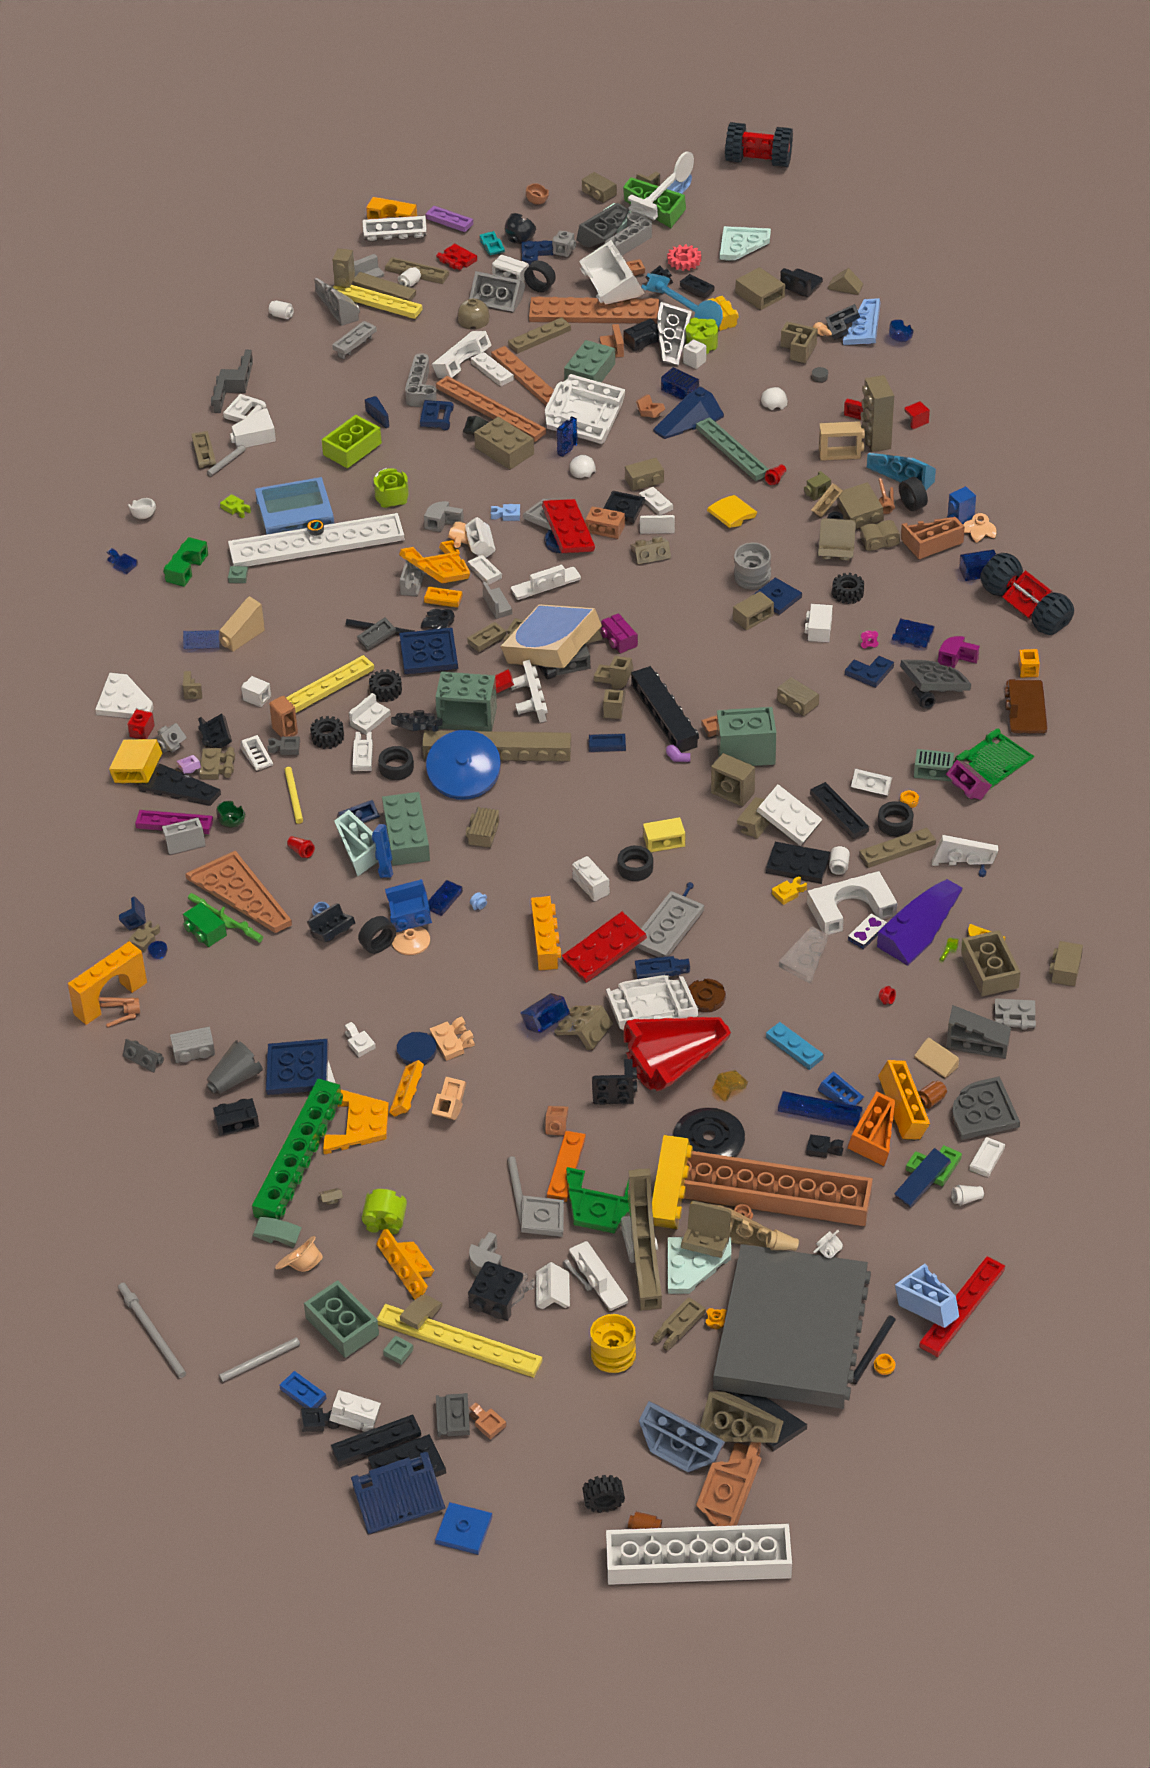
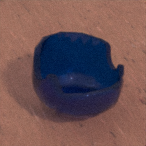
[889,320,914,342]

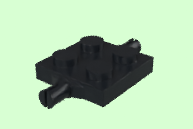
[391,710,443,732]

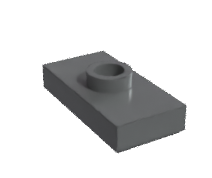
[357,617,396,651]

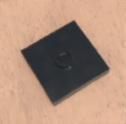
[603,491,645,523]

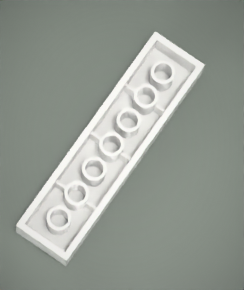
[606,1524,792,1585]

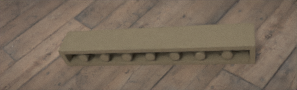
[422,730,572,761]

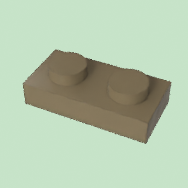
[467,622,506,652]

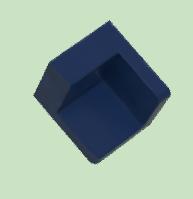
[119,896,146,931]

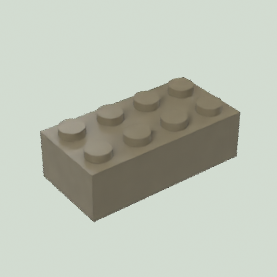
[861,375,894,452]

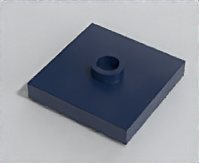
[753,577,802,615]

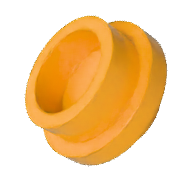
[873,1354,895,1375]

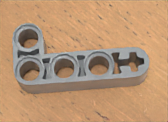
[605,212,652,255]
[405,353,437,407]

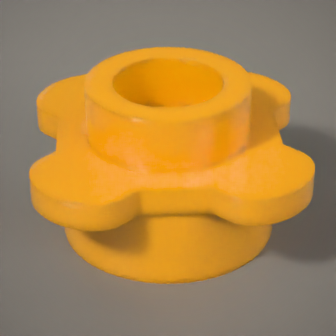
[705,1308,727,1329]

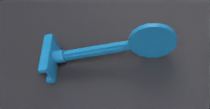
[641,273,723,328]

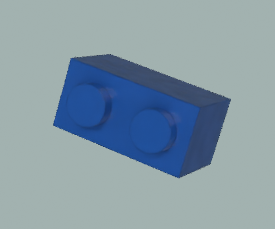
[947,486,976,524]

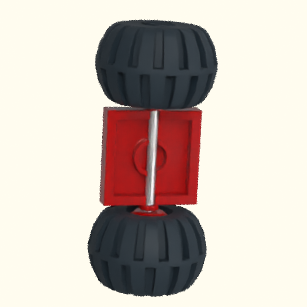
[980,553,1074,635]

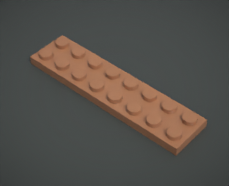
[529,297,659,324]

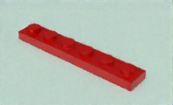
[919,1256,1005,1357]

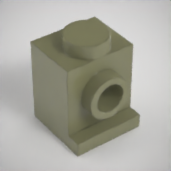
[804,471,831,501]

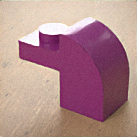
[938,636,980,668]

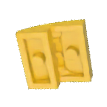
[707,495,757,528]

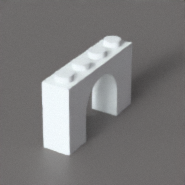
[807,871,897,936]

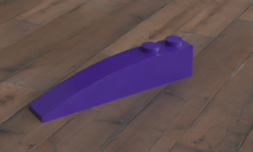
[877,879,963,965]

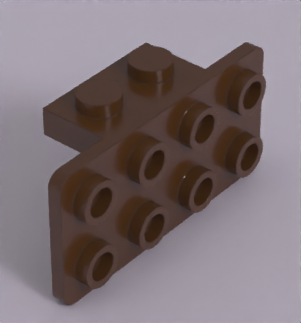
[1004,679,1048,733]

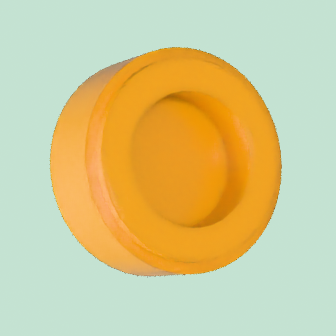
[900,790,919,808]

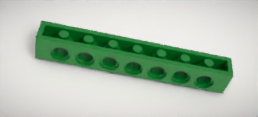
[252,1079,343,1220]

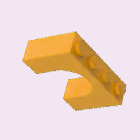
[67,941,147,1025]

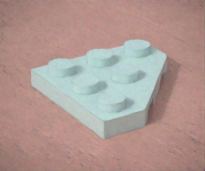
[720,226,771,261]
[668,1237,731,1294]

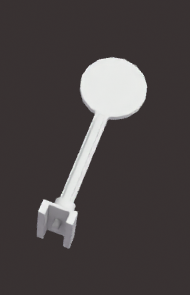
[628,151,694,220]

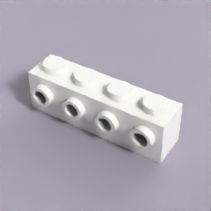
[363,216,427,241]

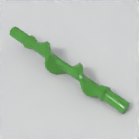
[188,893,263,943]

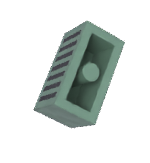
[914,749,954,781]

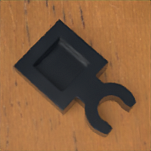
[300,1408,339,1432]

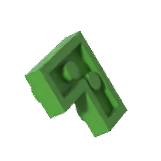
[906,1145,962,1187]

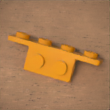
[376,1229,434,1300]

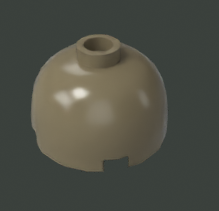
[457,298,490,329]

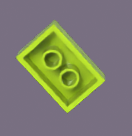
[321,414,382,469]

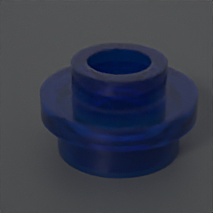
[148,941,168,959]

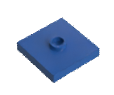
[435,1502,493,1555]

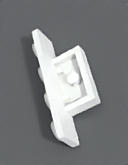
[511,565,581,600]
[569,1241,628,1311]

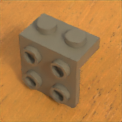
[818,518,856,560]
[554,1005,613,1050]
[681,1201,732,1258]

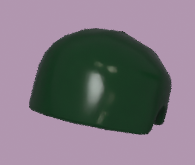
[216,801,246,828]

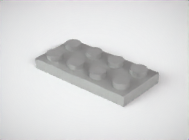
[636,891,704,958]

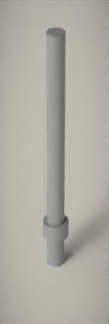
[118,1283,186,1378]

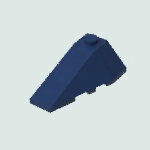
[653,386,724,439]

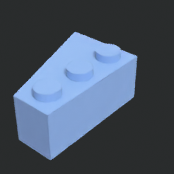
[895,1264,959,1328]

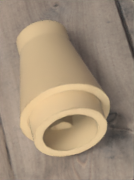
[766,1229,799,1251]

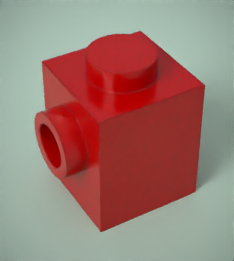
[127,709,155,739]

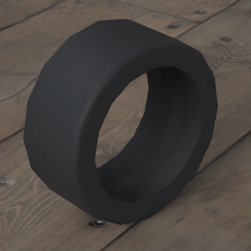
[524,260,556,292]
[899,477,928,512]
[378,746,414,780]
[877,801,914,837]
[617,845,653,881]
[358,916,396,954]

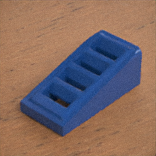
[818,1071,864,1110]

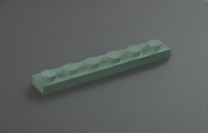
[696,417,769,481]

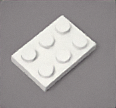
[756,785,822,846]

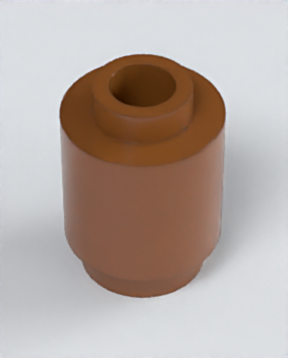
[918,1080,947,1109]
[628,1511,662,1529]

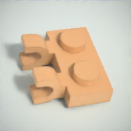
[430,1016,475,1061]

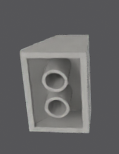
[469,271,525,312]

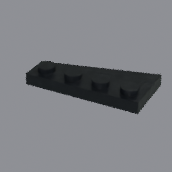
[138,764,221,806]
[718,1390,807,1452]

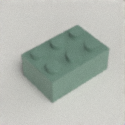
[564,340,615,382]
[304,1280,379,1358]

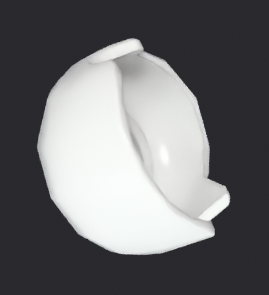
[761,387,788,410]
[569,455,596,478]
[128,498,156,519]

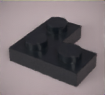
[825,304,861,340]

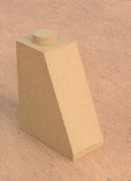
[220,596,265,652]

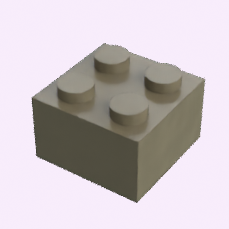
[711,753,755,807]

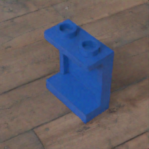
[385,879,432,932]

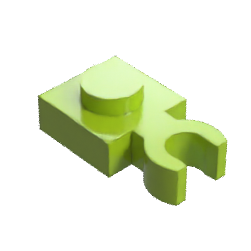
[220,494,251,518]

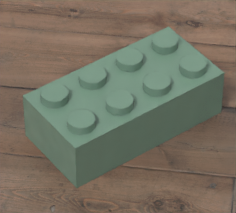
[382,792,430,866]

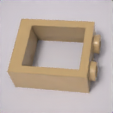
[819,422,865,461]

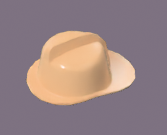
[275,1236,323,1272]

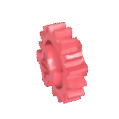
[667,244,701,271]

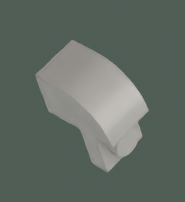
[424,501,464,532]
[469,1232,502,1277]

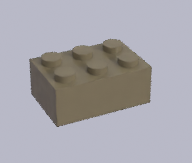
[474,417,534,470]
[961,930,1021,997]

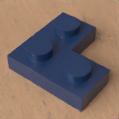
[522,240,553,265]
[845,655,894,688]

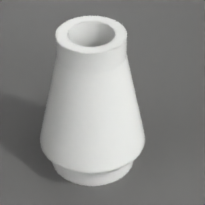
[951,1185,984,1206]

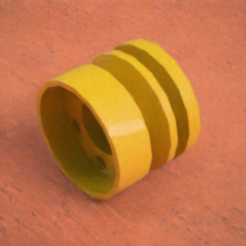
[590,1314,636,1373]

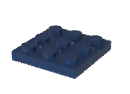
[399,628,458,674]
[266,1039,329,1095]

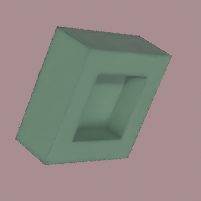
[228,566,248,583]
[383,1335,414,1365]

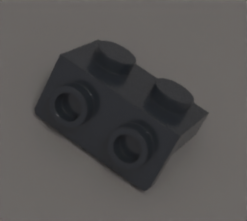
[198,713,232,748]
[307,903,356,942]

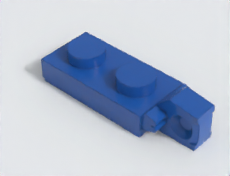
[372,824,393,878]

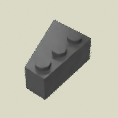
[946,1005,1011,1059]

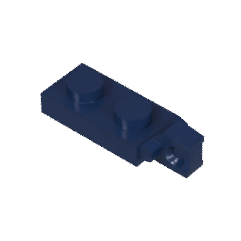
[635,956,690,979]

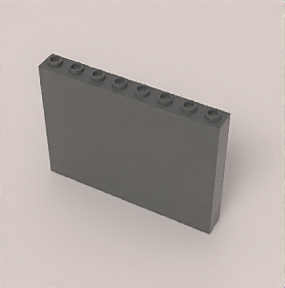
[713,1244,871,1409]

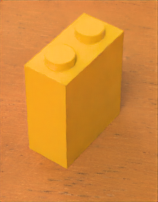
[109,739,162,783]

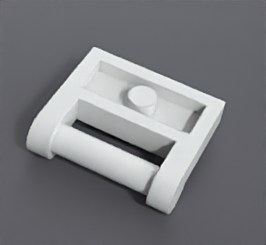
[223,394,266,422]

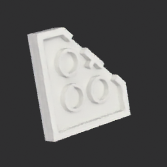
[95,673,153,718]

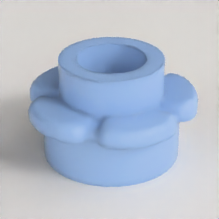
[470,892,487,910]

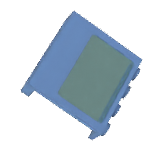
[255,477,334,535]

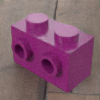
[946,760,992,800]

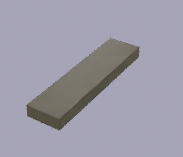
[385,257,449,284]
[352,272,416,301]

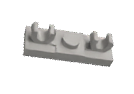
[332,321,377,359]

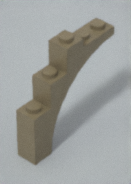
[628,1168,662,1311]

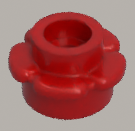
[879,986,896,1005]

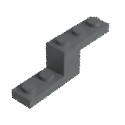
[211,349,253,413]

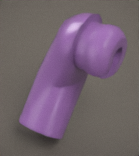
[666,745,690,762]

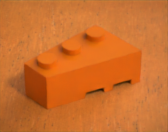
[847,1091,895,1166]

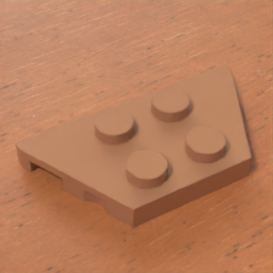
[696,1455,762,1526]

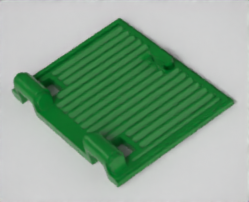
[953,728,1034,789]

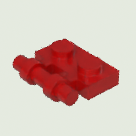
[436,243,478,270]

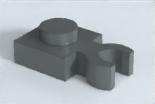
[267,737,300,755]

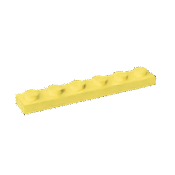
[333,285,423,319]
[286,655,374,713]

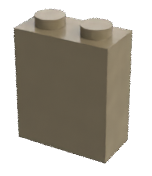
[735,267,785,310]
[836,482,884,529]

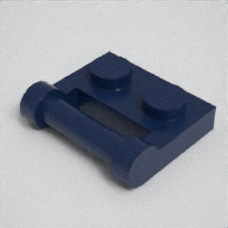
[420,400,454,430]

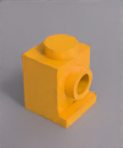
[1018,649,1040,678]

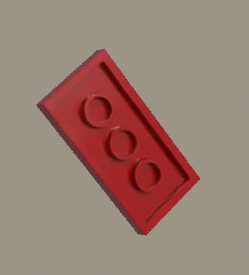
[542,499,595,553]
[561,911,647,983]

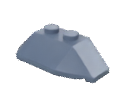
[639,1401,725,1472]

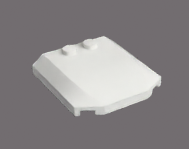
[545,374,625,444]
[606,975,698,1030]

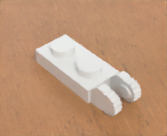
[353,732,373,771]

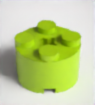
[686,318,718,354]
[373,468,409,508]
[361,1189,407,1234]

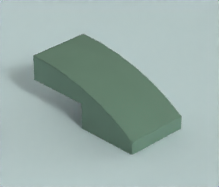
[253,1217,302,1248]

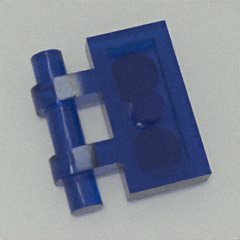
[892,618,935,648]

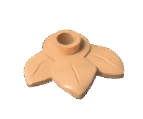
[963,513,996,543]

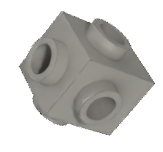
[552,230,576,257]
[153,723,187,753]

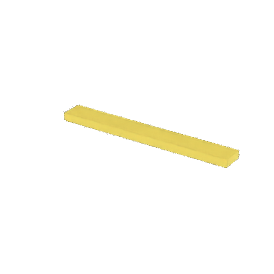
[377,1304,543,1378]

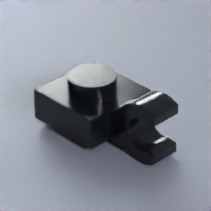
[806,1134,844,1158]

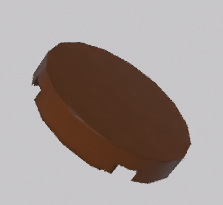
[688,978,726,1012]

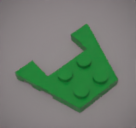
[566,1167,629,1234]

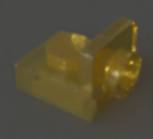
[712,1070,748,1101]

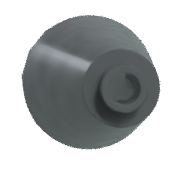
[206,1040,263,1094]

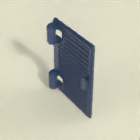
[351,1452,446,1534]

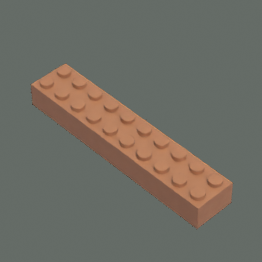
[684,1151,873,1227]

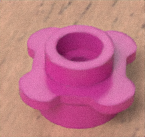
[861,630,879,649]

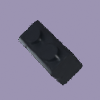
[623,318,659,351]
[213,1098,259,1136]

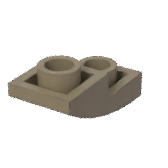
[400,1294,443,1330]

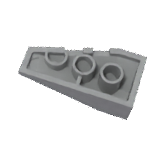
[314,278,360,326]
[657,302,692,367]

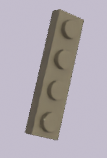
[508,317,571,354]
[859,827,936,868]

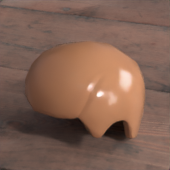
[526,183,549,205]

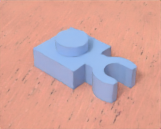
[491,504,520,521]

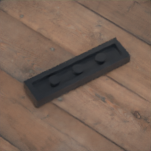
[810,782,869,839]
[331,1414,422,1467]

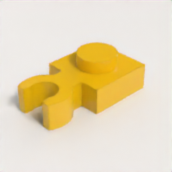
[772,877,807,905]

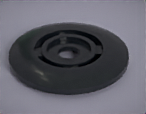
[673,1108,745,1157]

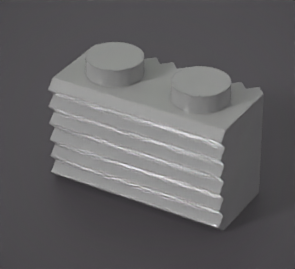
[170,1027,215,1063]

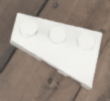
[932,835,998,866]

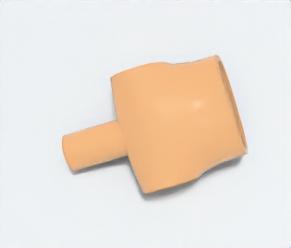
[448,522,469,548]

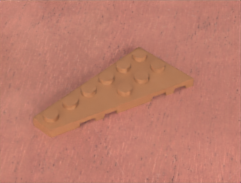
[185,851,292,933]

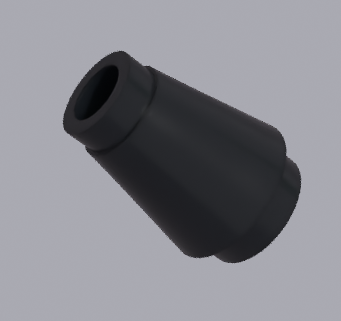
[911,686,936,709]

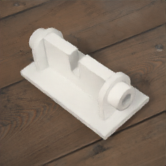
[813,1230,843,1258]

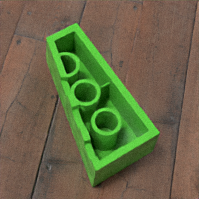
[623,177,686,228]

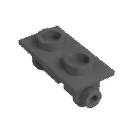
[123,1038,164,1073]

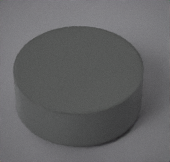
[812,367,828,382]

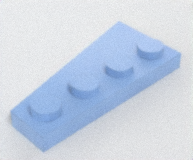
[843,298,881,345]

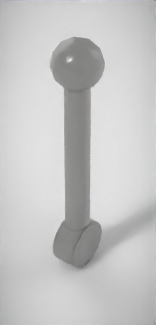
[563,1259,593,1291]

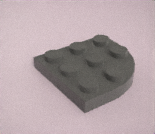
[900,660,971,692]
[952,1076,1020,1140]

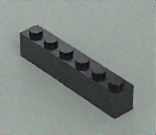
[631,666,699,753]

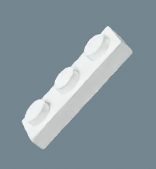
[471,352,514,386]

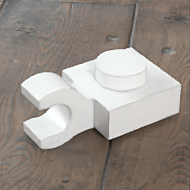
[345,1022,376,1057]

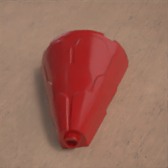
[624,1017,731,1091]

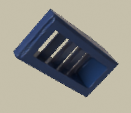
[364,396,389,429]

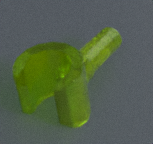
[939,938,959,962]

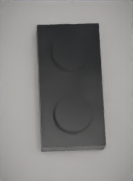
[680,274,715,299]

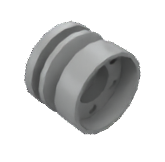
[734,542,771,590]

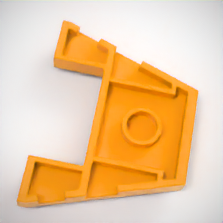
[399,540,470,583]
[323,1090,389,1154]

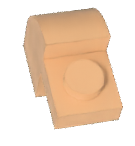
[432,1077,466,1120]

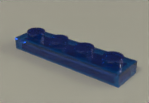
[778,1091,863,1127]

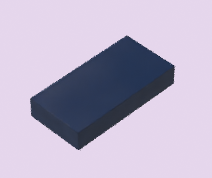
[589,734,626,752]

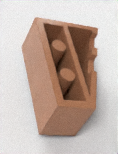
[901,517,965,559]

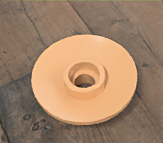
[392,926,430,955]

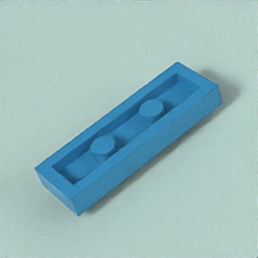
[766,1022,824,1070]

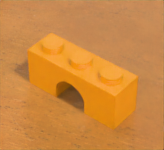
[366,197,417,220]

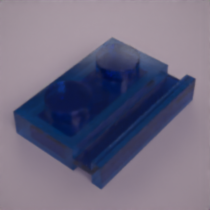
[557,416,578,457]

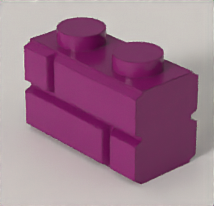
[600,613,638,654]

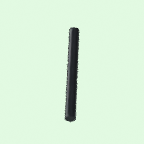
[345,619,415,635]
[853,1315,896,1384]

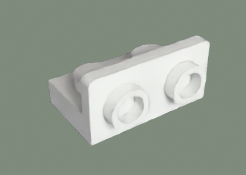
[349,693,391,735]

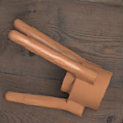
[878,478,895,514]
[98,997,140,1027]

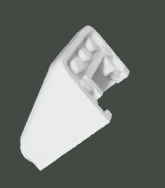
[579,240,645,305]

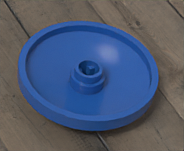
[426,730,501,800]

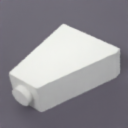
[230,408,276,448]

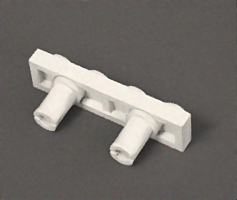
[511,660,548,723]

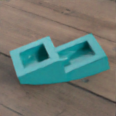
[479,231,505,255]

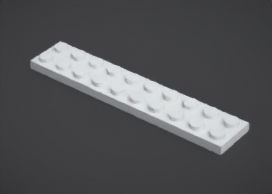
[228,513,405,566]

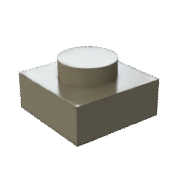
[319,1188,343,1205]

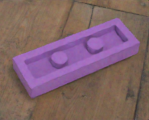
[425,206,473,232]

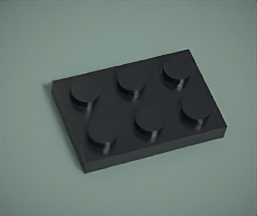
[766,841,831,884]
[368,1434,446,1477]

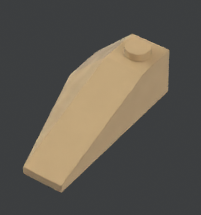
[710,1204,772,1248]

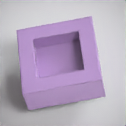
[177,755,201,774]

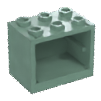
[436,672,497,731]
[716,707,776,766]

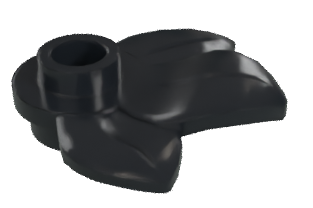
[421,608,455,629]

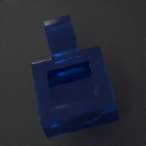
[106,548,138,574]

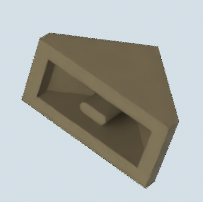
[828,267,863,295]

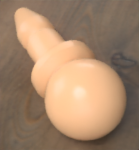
[813,322,832,336]

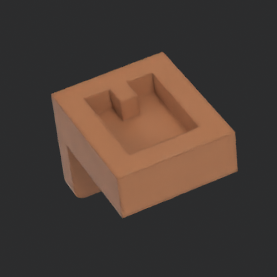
[546,1106,569,1135]

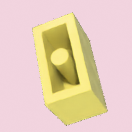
[643,817,685,852]

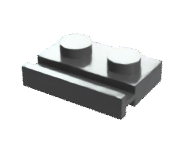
[436,1393,470,1437]

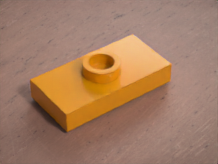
[424,587,463,608]

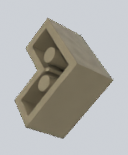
[781,321,817,363]

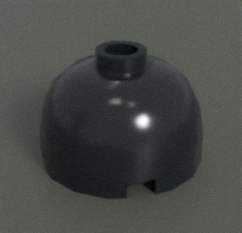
[504,213,536,244]

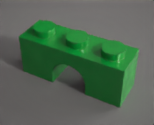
[163,537,208,587]

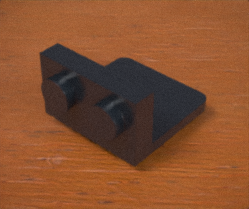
[780,268,823,297]
[592,1059,638,1105]
[468,1261,523,1321]

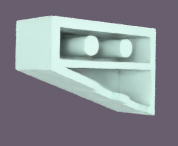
[334,810,378,876]

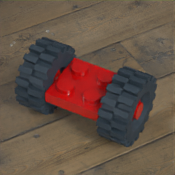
[725,122,793,167]

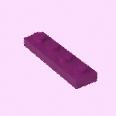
[135,810,213,834]

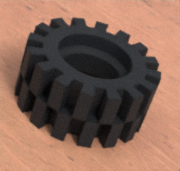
[832,573,864,604]
[369,669,402,702]
[310,716,344,749]
[582,1475,625,1513]

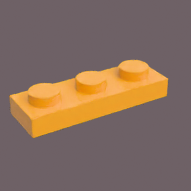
[389,1060,424,1117]

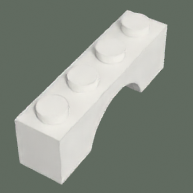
[432,331,491,378]

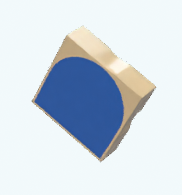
[501,604,602,668]

